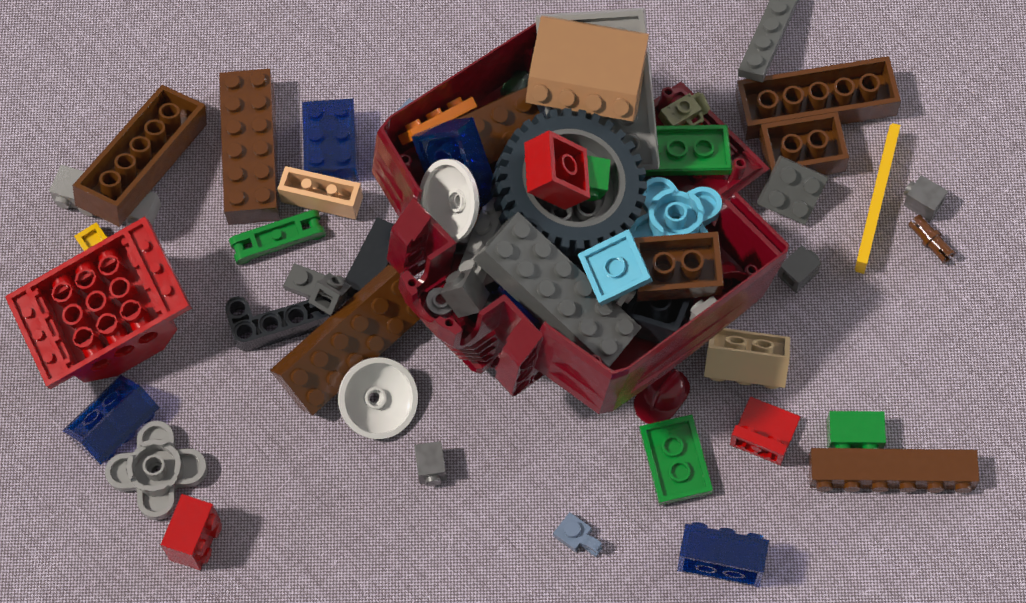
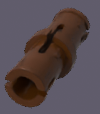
[908,215,956,264]

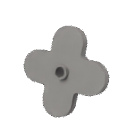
[105,421,208,520]

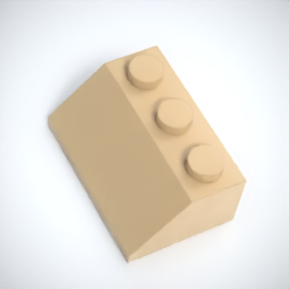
[704,328,790,389]

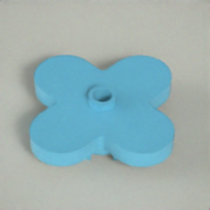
[630,177,722,238]

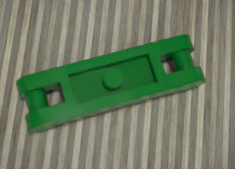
[229,210,326,265]

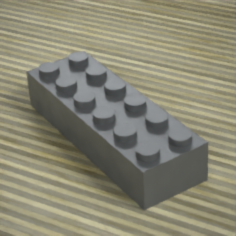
[473,212,642,367]

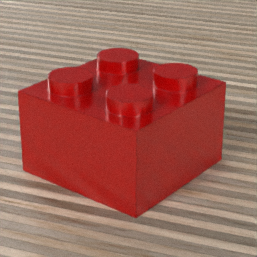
[524,130,590,210]
[160,494,222,571]

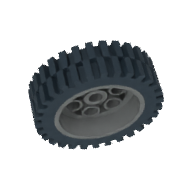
[491,108,647,263]

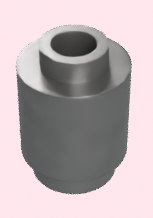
[423,287,452,319]

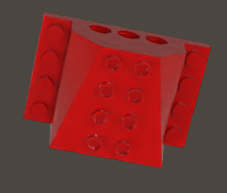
[5,216,192,389]

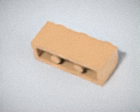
[278,166,363,220]

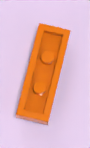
[398,97,477,145]

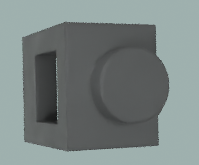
[308,273,351,315]

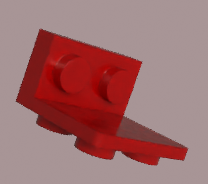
[730,397,800,466]

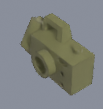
[658,92,710,126]

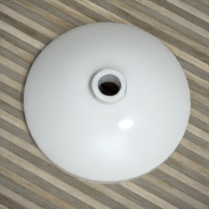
[420,159,479,242]
[338,357,418,439]

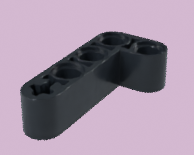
[225,296,335,352]

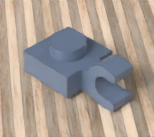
[553,512,603,557]

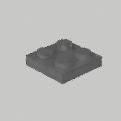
[757,155,828,225]

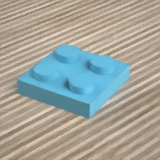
[578,229,653,306]

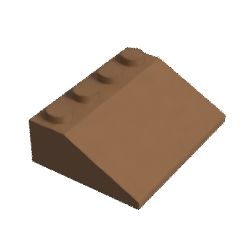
[525,15,649,122]

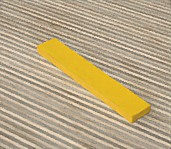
[854,123,901,274]

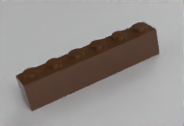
[808,448,979,493]

